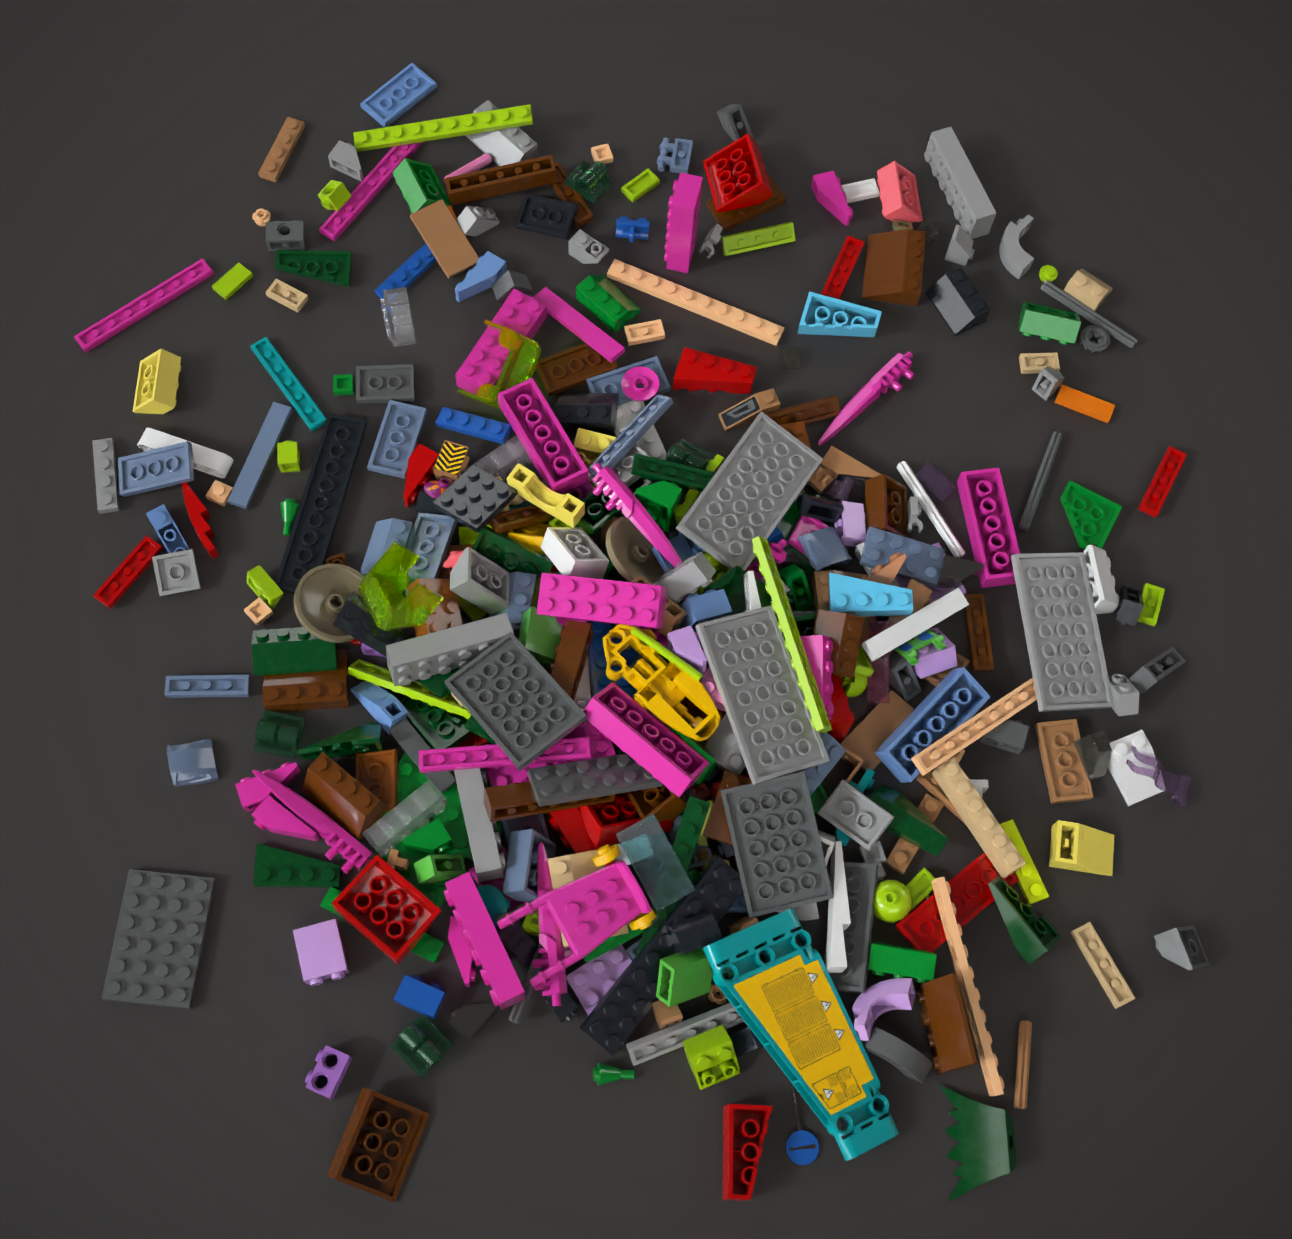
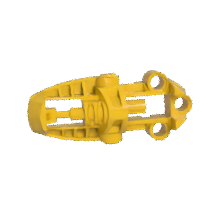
[603,624,720,741]

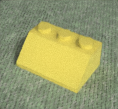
[133,349,181,414]

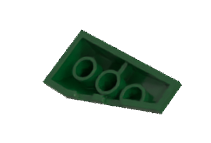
[298,722,384,760]
[869,785,948,857]
[988,876,1062,964]

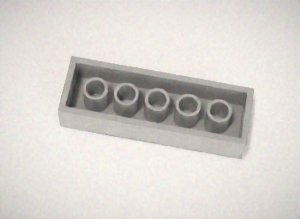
[924,127,996,239]
[386,613,514,686]
[454,745,506,883]

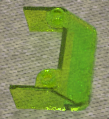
[457,319,541,411]
[359,541,444,631]

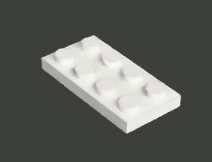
[614,400,669,461]

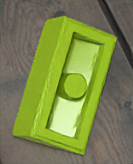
[247,565,283,610]

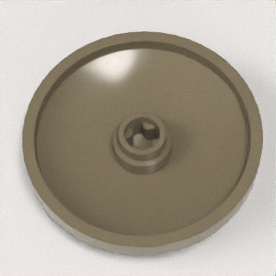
[606,516,664,585]
[294,564,377,643]

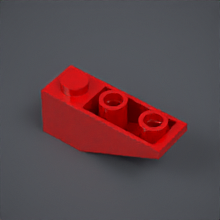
[404,443,439,508]

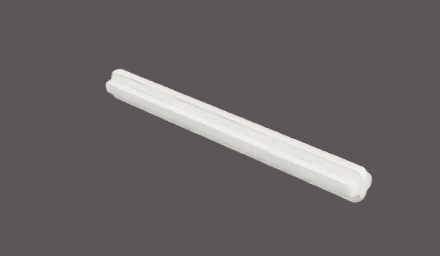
[897,461,965,559]

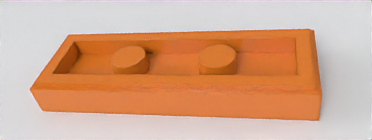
[1054,384,1115,423]

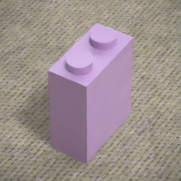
[293,919,350,986]

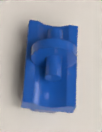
[615,216,649,243]

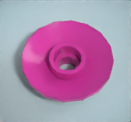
[621,366,660,401]

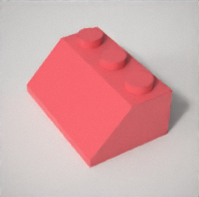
[877,161,923,222]

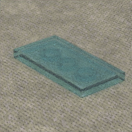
[616,813,696,911]

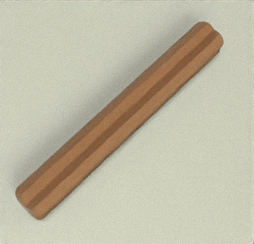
[1014,1020,1032,1109]

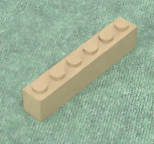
[932,757,1026,879]

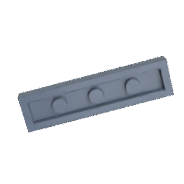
[164,675,250,698]

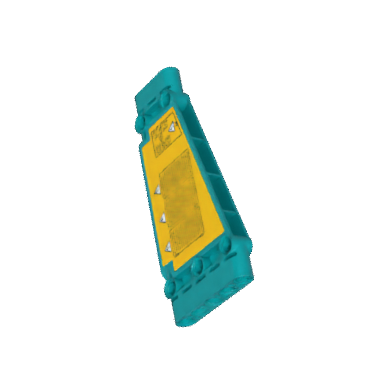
[702,908,899,1161]

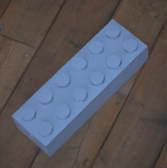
[874,667,990,783]

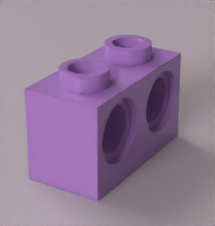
[305,1045,353,1100]

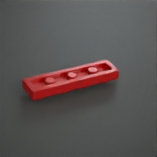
[821,236,865,300]
[1138,446,1187,518]
[93,535,163,609]

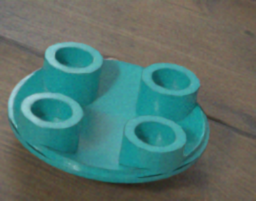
[477,884,510,927]

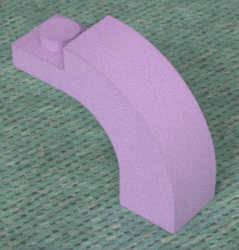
[852,978,916,1041]

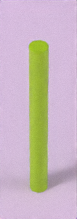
[630,626,703,681]

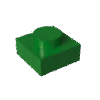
[333,374,354,396]

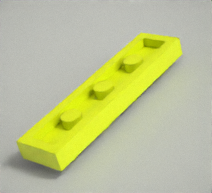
[1000,819,1049,905]

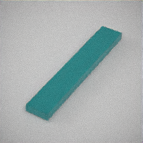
[250,337,327,432]

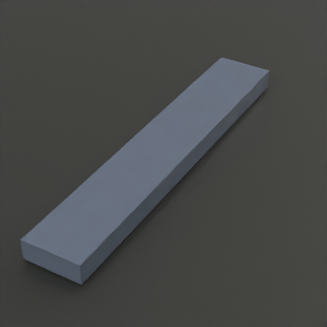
[588,394,674,476]
[227,402,292,509]

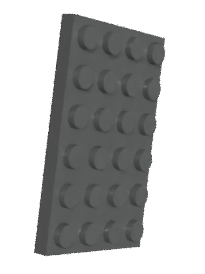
[444,632,588,771]
[720,771,833,918]
[101,869,216,1009]

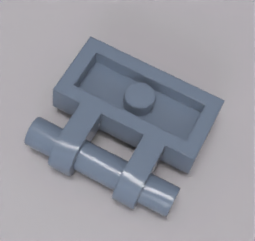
[657,138,693,174]

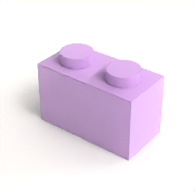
[834,501,866,547]

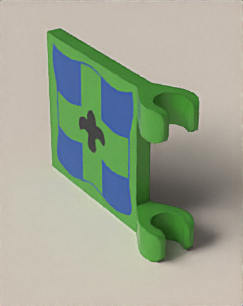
[894,629,946,666]

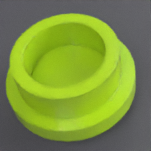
[1039,265,1058,282]

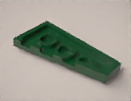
[472,526,554,578]
[399,695,475,749]
[253,843,342,888]

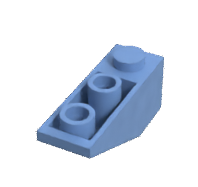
[455,251,507,302]
[146,504,190,553]
[351,680,408,735]

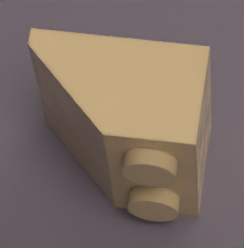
[1064,268,1113,311]

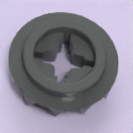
[1080,325,1110,353]

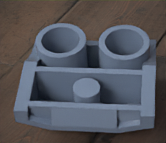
[798,527,852,571]
[167,739,219,787]

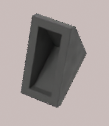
[492,270,533,302]

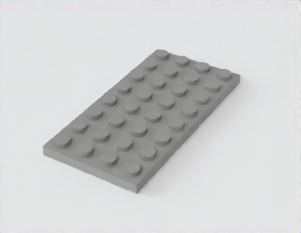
[676,412,823,571]
[1011,552,1114,712]
[695,605,830,785]

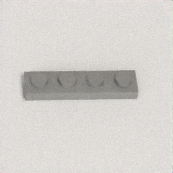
[92,438,120,514]

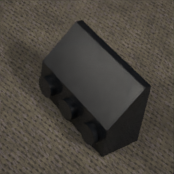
[926,267,990,336]
[555,393,619,431]
[332,591,405,657]

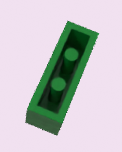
[868,942,937,983]

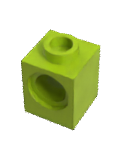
[318,180,351,211]
[277,440,301,473]
[522,909,540,938]

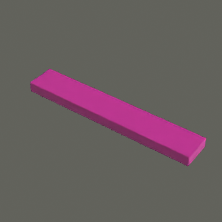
[532,287,625,363]

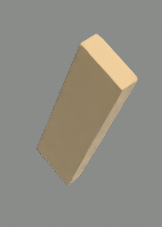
[1070,922,1136,1009]

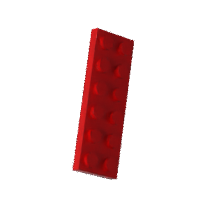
[895,852,1019,952]

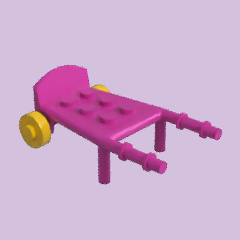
[497,844,656,988]

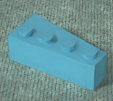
[798,291,882,337]
[828,572,913,617]

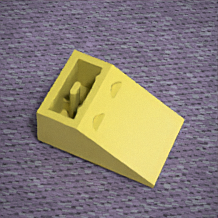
[574,428,616,489]
[1049,820,1114,876]

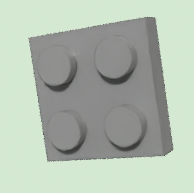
[152,549,201,597]

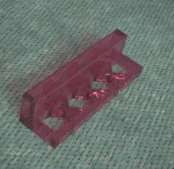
[867,621,890,706]

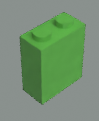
[518,606,564,669]
[656,947,713,1007]

